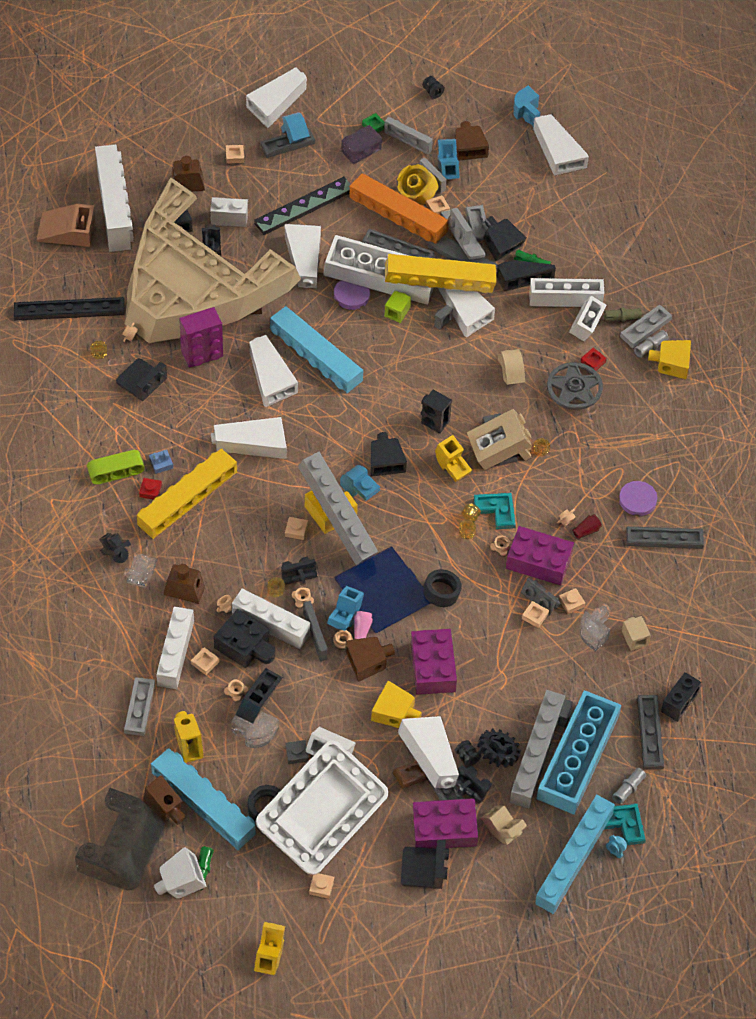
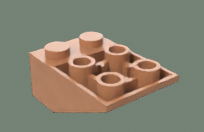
[36,204,96,247]

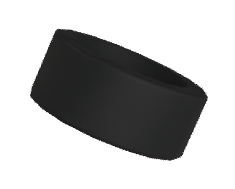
[423,569,462,607]
[247,785,281,823]

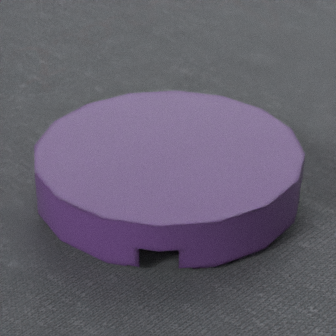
[334,280,370,310]
[619,481,658,516]

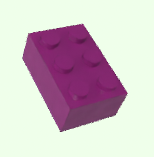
[179,307,223,368]
[506,526,574,586]
[410,629,457,695]
[413,799,478,849]

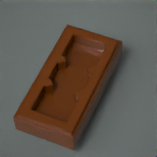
[393,761,428,788]

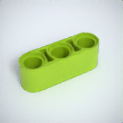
[87,450,145,485]

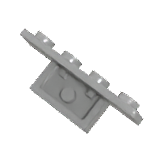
[441,208,485,259]

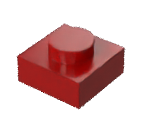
[580,348,607,371]
[139,477,162,500]

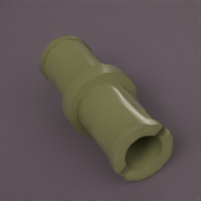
[604,307,642,322]

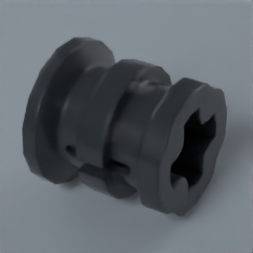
[422,76,445,99]
[455,740,482,767]

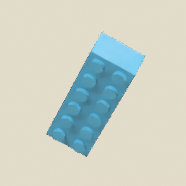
[537,690,621,815]

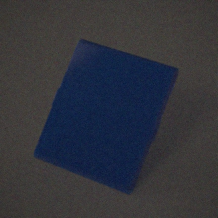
[334,546,431,633]

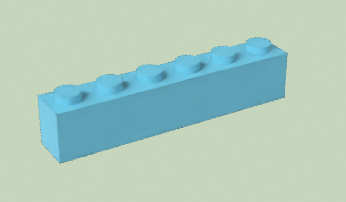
[270,306,363,393]
[151,748,256,850]
[535,795,615,914]

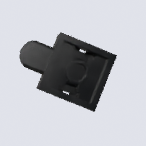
[213,609,275,669]

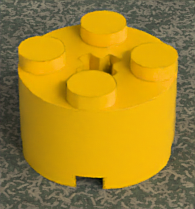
[397,164,439,205]

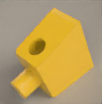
[648,340,691,379]
[371,681,422,728]
[173,711,204,763]

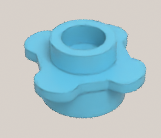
[606,835,627,858]

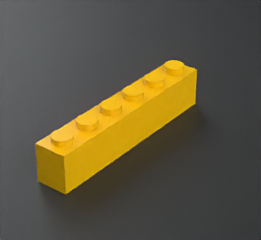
[385,254,496,293]
[137,448,237,539]

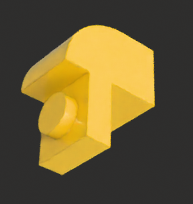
[435,435,472,482]
[254,922,285,976]

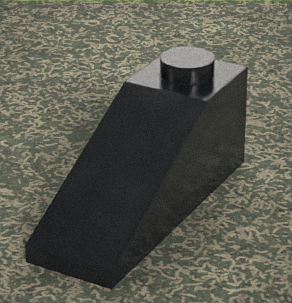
[496,260,556,292]
[235,668,283,725]

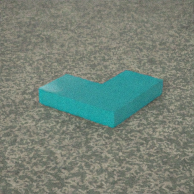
[473,493,516,529]
[604,803,646,846]

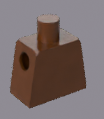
[455,121,489,161]
[170,156,205,192]
[163,564,205,604]
[345,636,395,682]
[143,775,186,825]

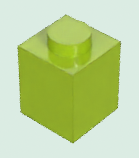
[384,290,411,323]

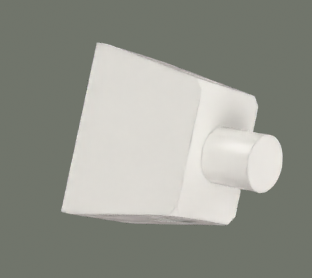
[154,847,206,898]

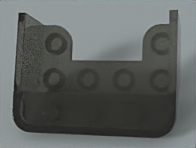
[75,788,165,891]

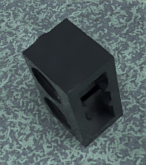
[420,389,452,434]
[661,672,702,722]

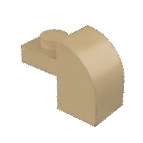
[498,349,525,385]
[481,806,527,845]

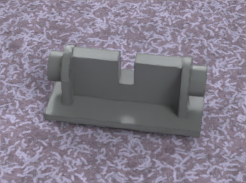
[521,578,561,616]

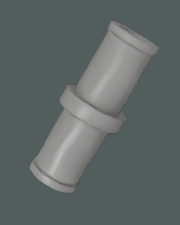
[634,330,669,357]
[612,768,646,805]

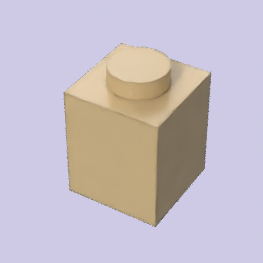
[622,616,651,651]

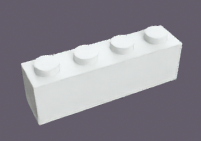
[529,278,604,307]
[232,589,310,649]
[156,607,194,689]

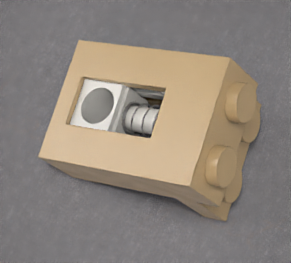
[467,409,532,470]

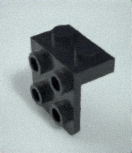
[116,358,167,402]
[401,840,449,889]

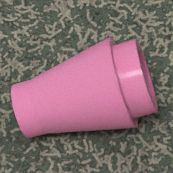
[354,611,373,639]

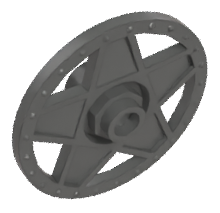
[547,362,603,410]

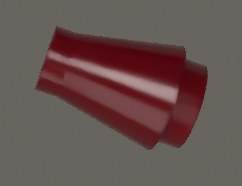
[572,514,602,540]

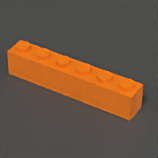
[349,173,448,244]

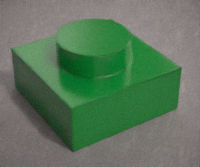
[362,113,385,135]

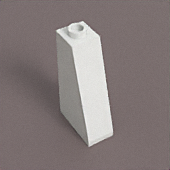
[246,68,307,128]
[533,114,589,175]
[285,224,321,288]
[438,288,495,338]
[250,335,298,407]
[211,417,287,459]
[398,716,459,789]

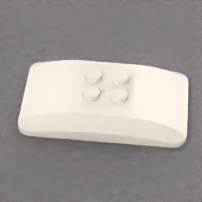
[256,740,388,875]

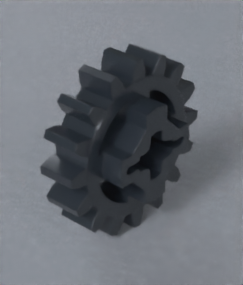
[477,728,521,768]

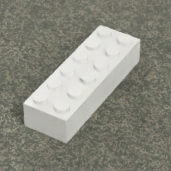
[95,144,134,252]
[324,235,434,305]

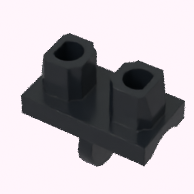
[202,224,221,256]
[99,533,131,563]
[281,556,318,586]
[456,765,492,804]

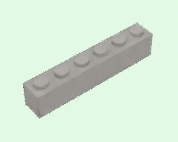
[298,452,378,566]
[510,690,566,809]

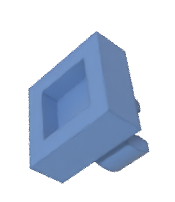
[149,450,173,474]

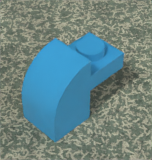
[513,86,540,127]
[281,112,310,144]
[437,139,459,179]
[340,465,380,501]
[327,586,364,631]

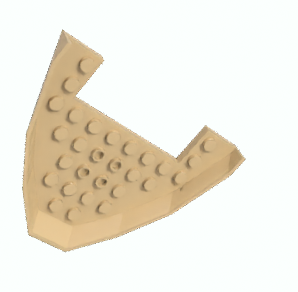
[125,178,301,343]

